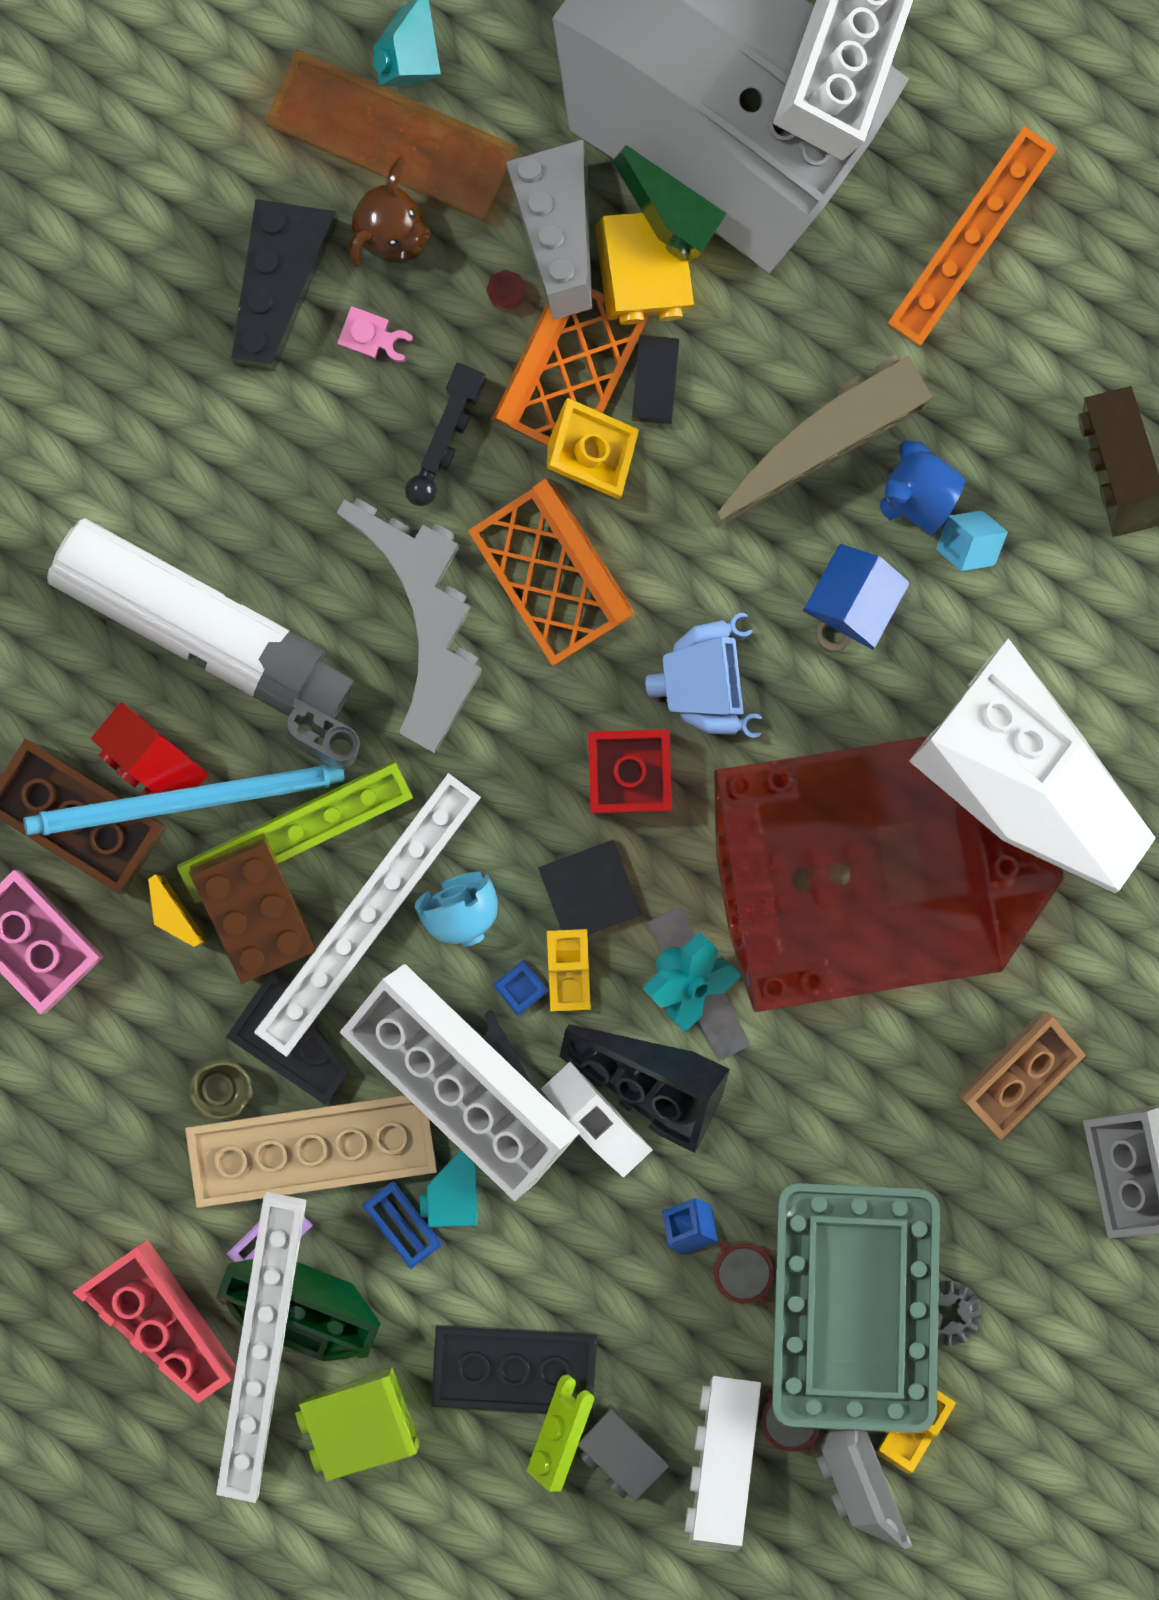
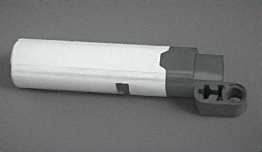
[47,518,360,769]

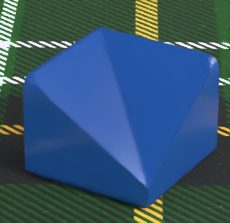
[662,1198,718,1254]

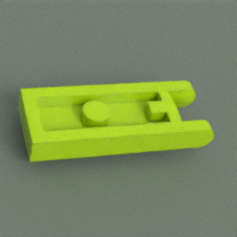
[526,1375,594,1492]

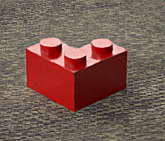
[90,702,209,795]

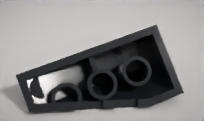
[559,1024,730,1153]

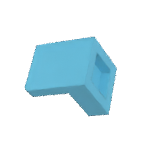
[935,511,1008,571]

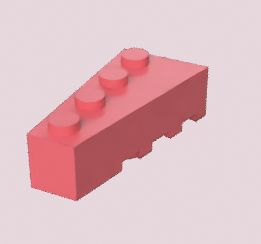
[72,1239,236,1403]

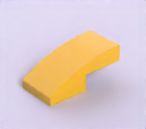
[547,929,591,1011]
[875,1390,956,1475]

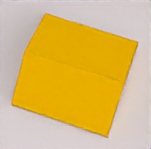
[547,398,639,500]
[148,875,208,947]

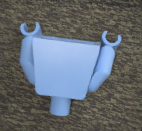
[645,613,762,738]

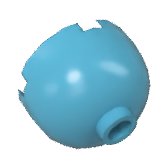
[415,872,498,947]

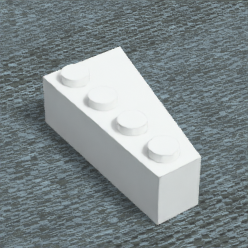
[685,1376,761,1553]

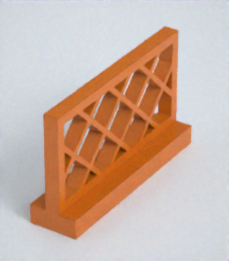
[491,288,649,447]
[467,478,637,667]

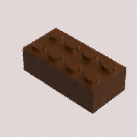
[0,739,167,894]

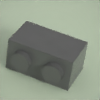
[577,1404,669,1501]

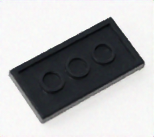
[431,1324,597,1416]

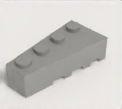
[506,140,592,320]

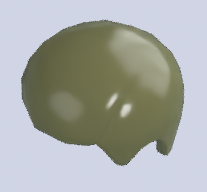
[189,1058,253,1120]

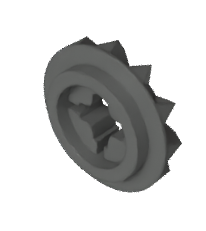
[938,1280,982,1346]

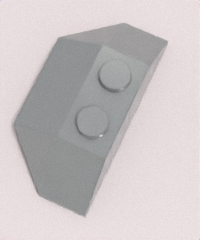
[816,1429,912,1549]

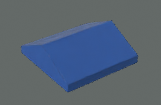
[803,544,910,650]

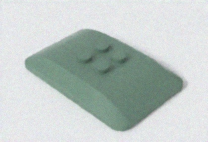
[772,1183,940,1433]

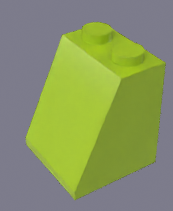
[295,1366,420,1481]

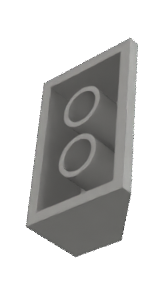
[1083,1105,1159,1239]

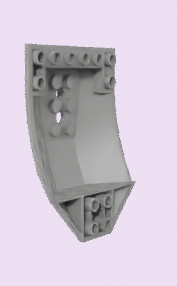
[552,0,909,274]

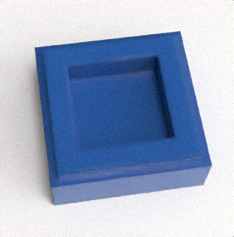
[493,960,549,1016]

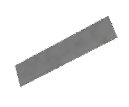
[648,906,751,1062]

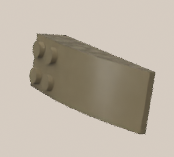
[714,355,933,528]

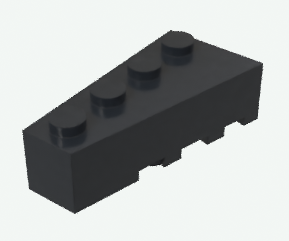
[231,199,338,371]

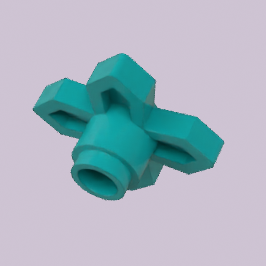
[643,932,741,1032]

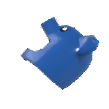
[880,440,966,538]

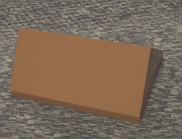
[956,1011,1086,1140]

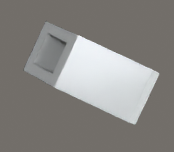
[541,1061,653,1177]

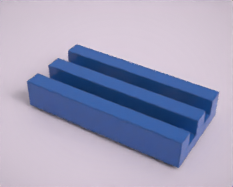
[361,1180,443,1269]

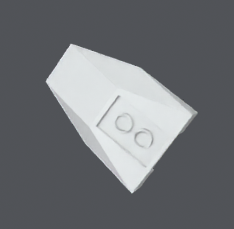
[909,638,1155,894]

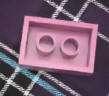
[0,870,104,1014]

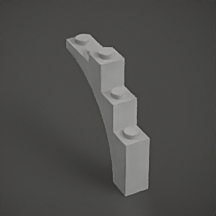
[336,498,482,754]

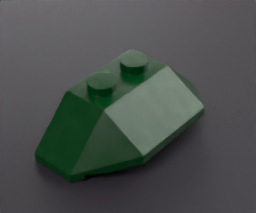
[216,1259,381,1361]

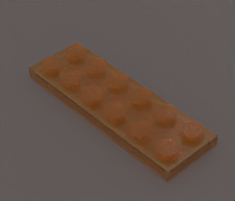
[264,49,517,222]

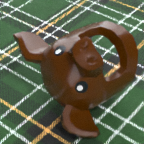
[348,156,431,267]

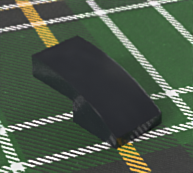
[632,335,679,424]

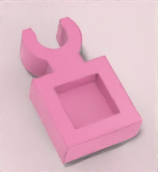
[337,306,413,363]

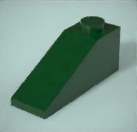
[612,145,727,262]

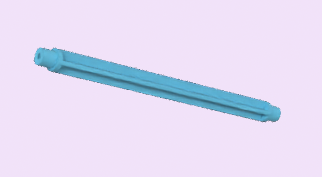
[23,764,345,836]

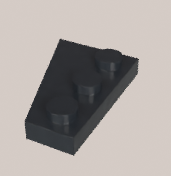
[226,971,349,1105]

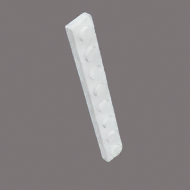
[254,773,481,1057]
[216,1192,307,1503]

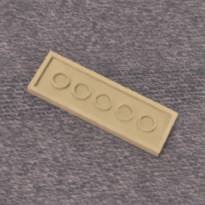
[185,1095,437,1208]

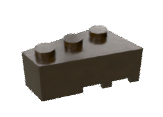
[1078,386,1159,537]

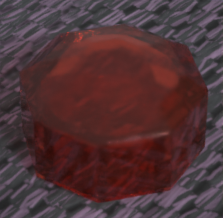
[486,270,526,312]

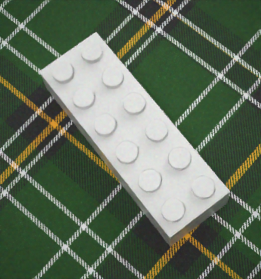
[773,0,913,161]
[340,964,580,1201]

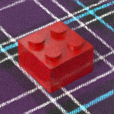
[588,729,672,814]

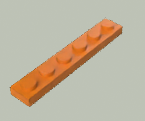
[887,126,1057,348]

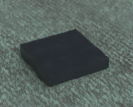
[538,840,641,935]

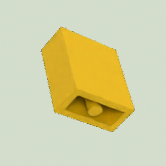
[595,213,694,325]

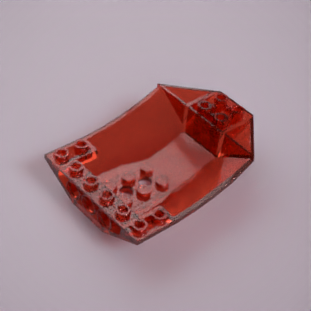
[714,736,1064,1012]

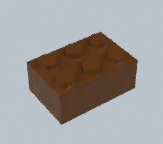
[190,833,316,984]

